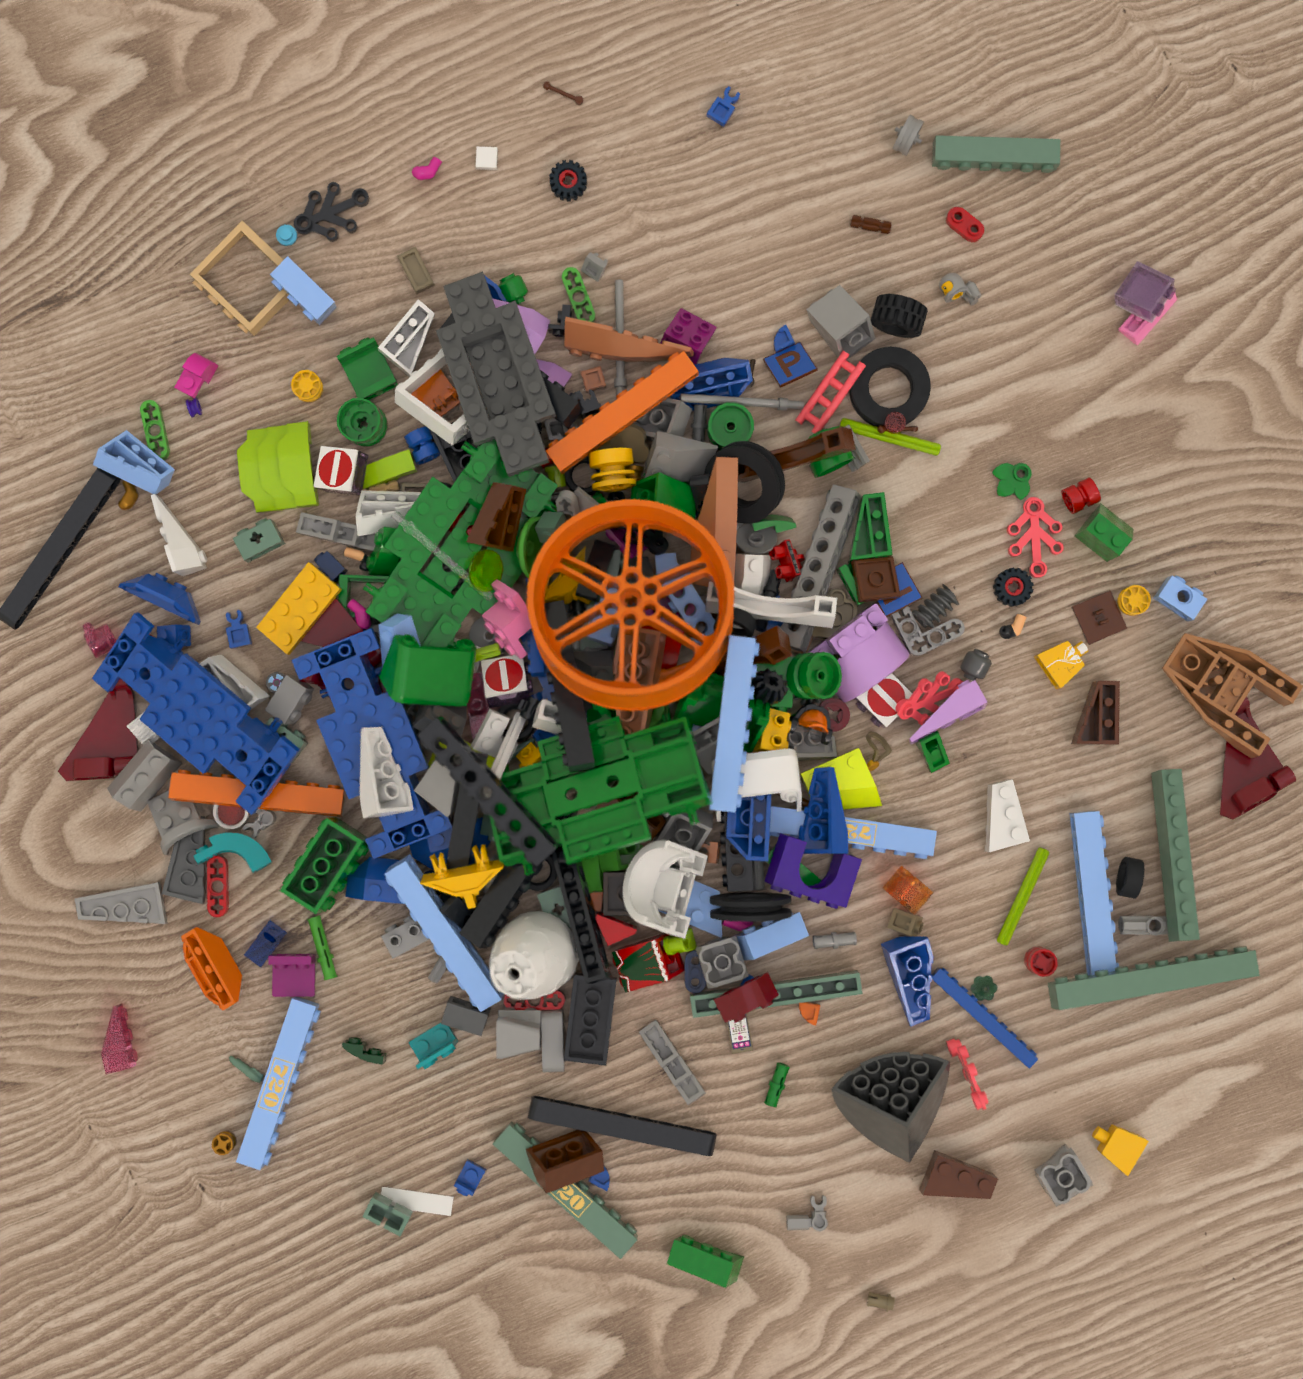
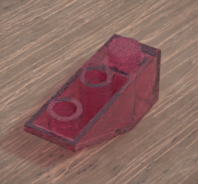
[467,672,491,739]
[101,1003,138,1074]

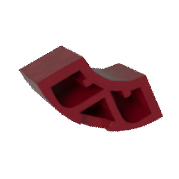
[713,972,779,1023]

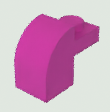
[174,353,218,399]

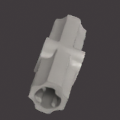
[1118,915,1168,936]

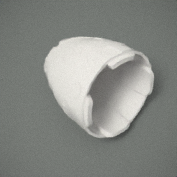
[489,911,579,1000]

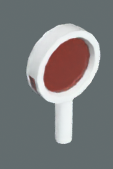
[213,777,250,829]

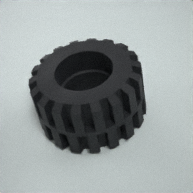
[871,294,928,338]

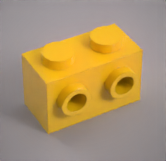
[753,708,791,753]

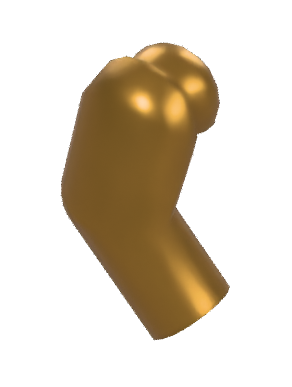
[118,480,138,510]

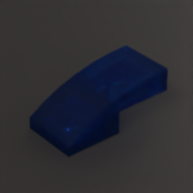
[244,920,287,968]

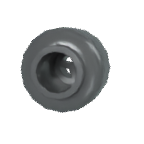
[960,649,992,681]

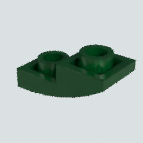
[342,1037,387,1065]

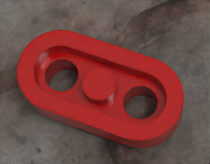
[946,207,984,242]

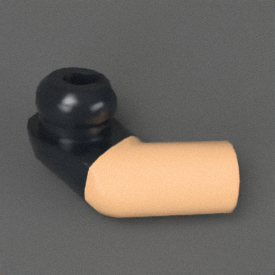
[344,547,369,572]
[999,614,1027,639]

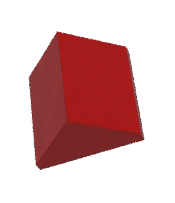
[595,912,637,946]

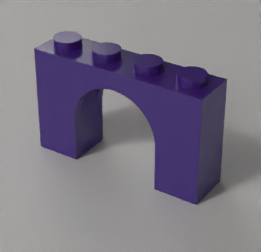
[764,833,862,909]

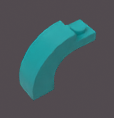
[194,833,272,874]

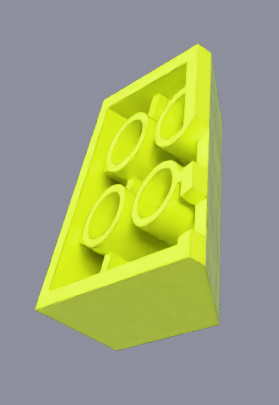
[799,748,882,810]

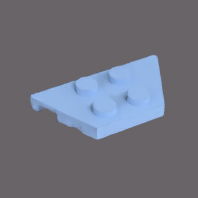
[658,881,722,938]

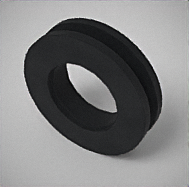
[849,347,931,427]
[704,441,785,524]
[710,892,792,922]

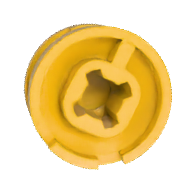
[291,370,323,402]
[1117,585,1151,616]

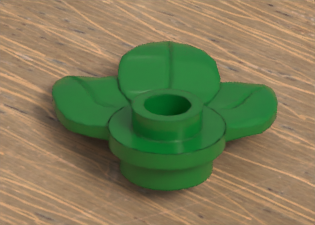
[992,463,1032,500]

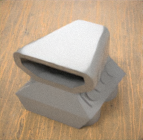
[696,935,749,989]
[496,1007,541,1059]
[1034,1144,1093,1207]

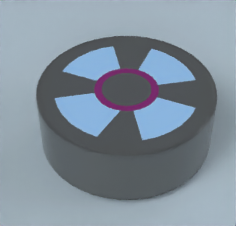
[266,672,285,693]

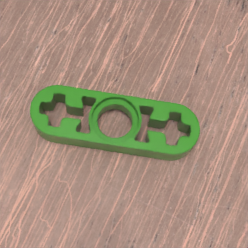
[562,267,595,322]
[140,400,170,460]

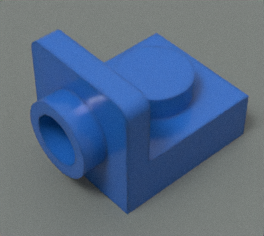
[454,1159,486,1196]

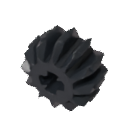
[751,668,788,706]

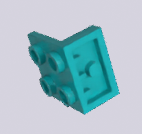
[408,1022,458,1070]

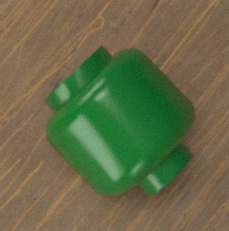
[498,273,528,304]

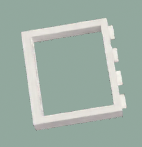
[395,348,488,446]

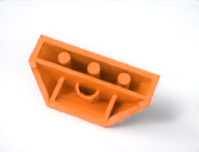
[181,927,242,1011]

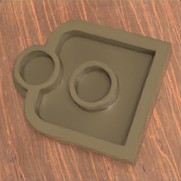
[597,423,650,462]
[812,588,857,639]

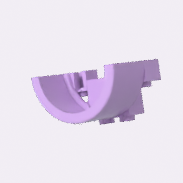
[807,603,910,703]

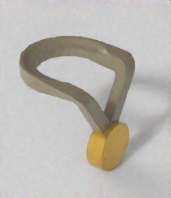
[866,731,892,771]

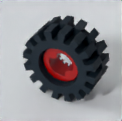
[549,160,587,202]
[993,567,1034,607]

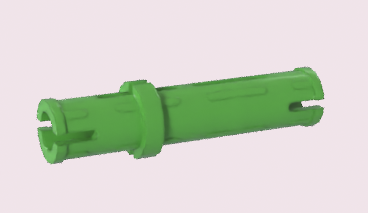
[307,915,338,981]

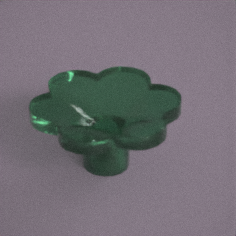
[970,975,998,1001]

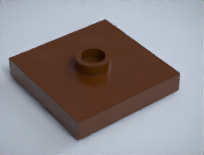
[851,556,901,602]

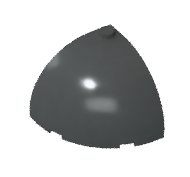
[831,1052,950,1163]

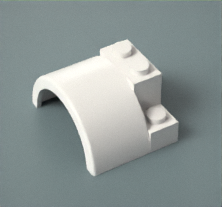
[623,840,708,939]

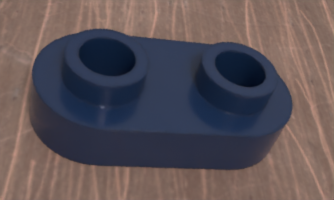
[685,950,706,993]

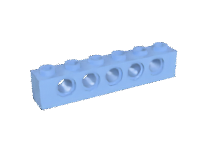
[661,565,728,648]

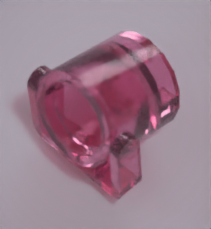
[83,622,117,659]

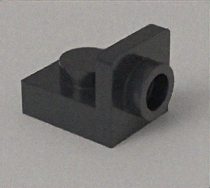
[548,304,572,337]

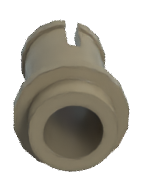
[867,1292,895,1312]

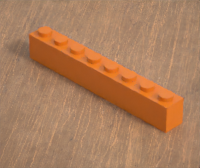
[546,351,699,474]
[168,770,345,817]

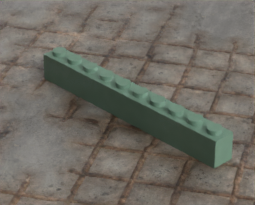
[1048,946,1260,1010]

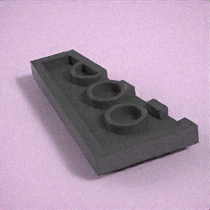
[162,816,205,904]

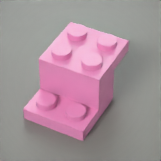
[481,579,532,659]

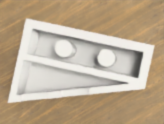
[378,299,435,377]
[356,490,421,536]
[200,655,270,710]
[985,779,1030,852]

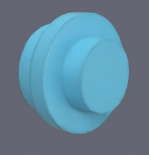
[276,225,297,246]

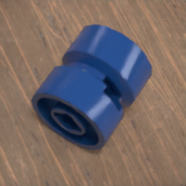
[404,426,441,465]

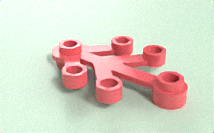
[1007,497,1064,578]
[896,671,963,726]
[946,1038,989,1110]

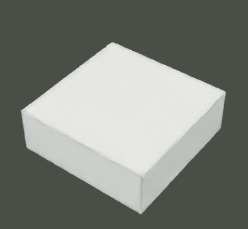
[476,146,498,170]

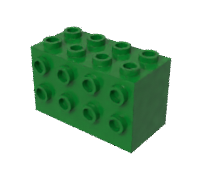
[280,817,369,914]

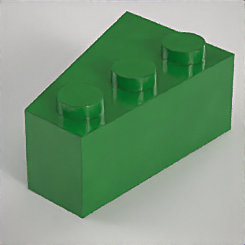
[848,492,893,563]
[667,1235,744,1288]

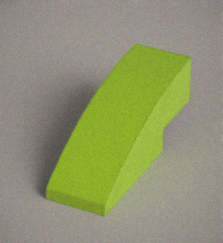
[354,449,417,491]

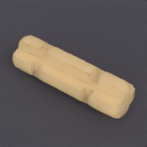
[358,480,400,498]

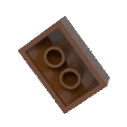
[526,1130,604,1194]

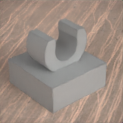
[581,252,608,282]

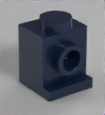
[314,551,348,583]

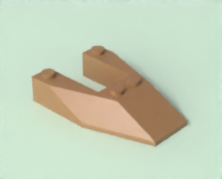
[1162,633,1303,758]

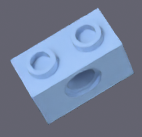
[1153,575,1207,622]

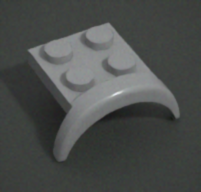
[147,790,219,855]

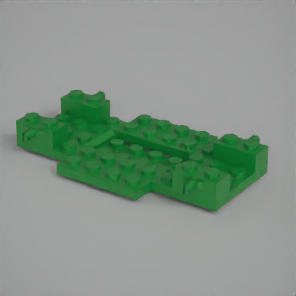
[363,440,558,649]
[489,713,713,875]

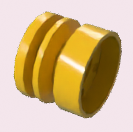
[588,448,636,492]

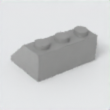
[107,739,182,811]

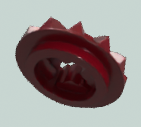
[819,698,850,732]

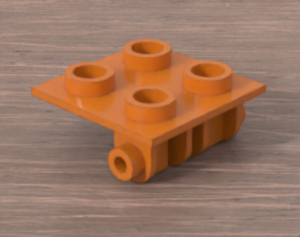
[411,369,460,417]

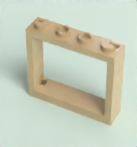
[190,221,289,336]

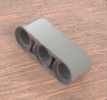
[541,1010,565,1072]

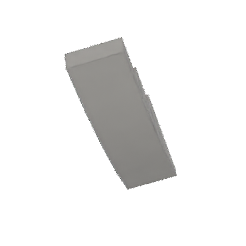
[296,512,376,551]
[639,1020,706,1105]

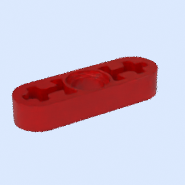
[207,855,229,917]
[503,990,565,1010]

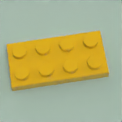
[256,562,342,655]

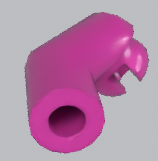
[412,157,442,180]
[347,599,371,629]
[722,921,753,931]

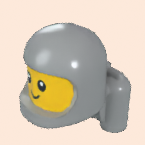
[939,273,982,306]

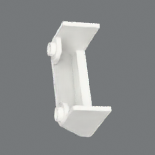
[711,749,802,822]

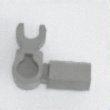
[242,809,277,839]
[786,1195,828,1231]

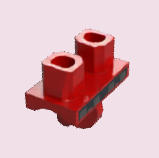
[769,539,805,582]

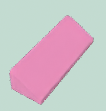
[1118,291,1177,345]

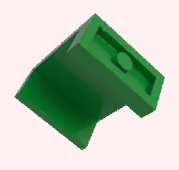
[336,337,398,400]

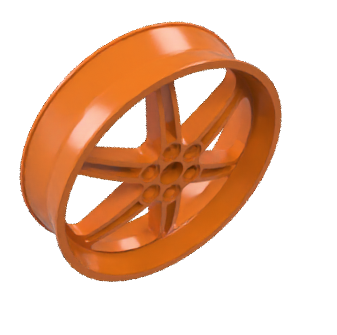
[527,499,734,711]

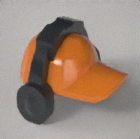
[789,703,833,745]

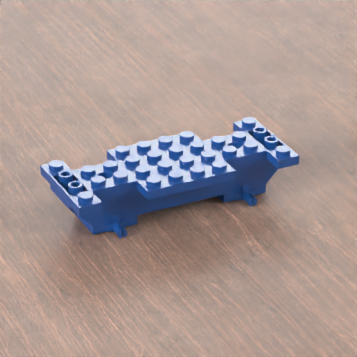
[92,612,300,815]
[292,628,453,859]

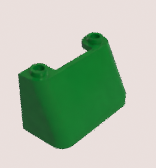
[379,634,477,706]
[673,673,770,753]

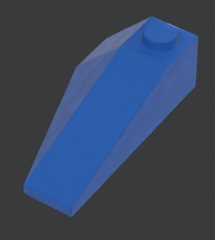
[799,767,848,854]
[881,936,934,1027]

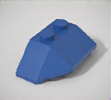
[670,358,753,411]
[118,573,201,625]
[726,794,771,861]
[409,817,491,870]
[346,857,402,904]

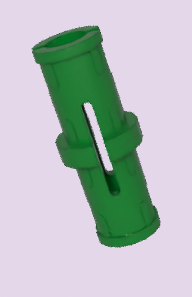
[764,1062,790,1108]

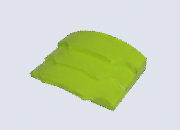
[237,421,319,513]

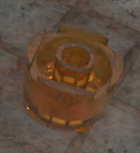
[883,865,934,915]

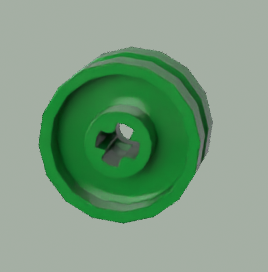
[707,403,754,451]
[787,652,842,699]

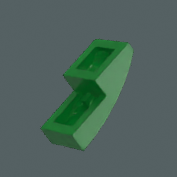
[750,515,797,533]

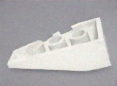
[151,494,207,576]
[733,554,771,629]
[360,727,413,818]

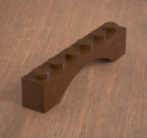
[738,427,856,483]
[675,625,792,704]

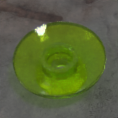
[469,549,503,592]

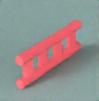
[795,350,866,434]

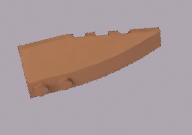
[564,317,694,362]
[690,457,738,587]
[613,627,666,735]

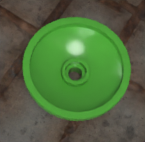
[516,517,543,579]

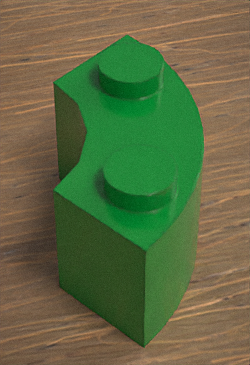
[366,527,400,576]

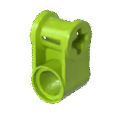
[663,928,697,955]

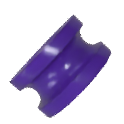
[186,397,203,418]

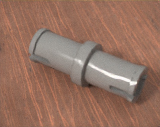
[813,931,857,949]

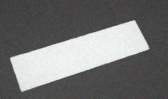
[381,1187,453,1216]

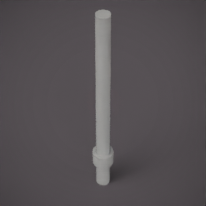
[614,280,627,396]
[680,393,804,411]

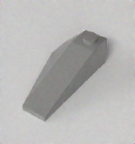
[752,724,837,761]

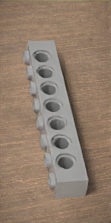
[780,484,861,653]

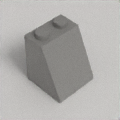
[806,285,875,359]
[414,754,462,817]

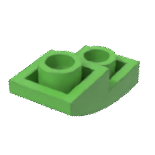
[581,856,604,893]

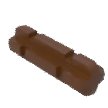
[851,215,892,234]

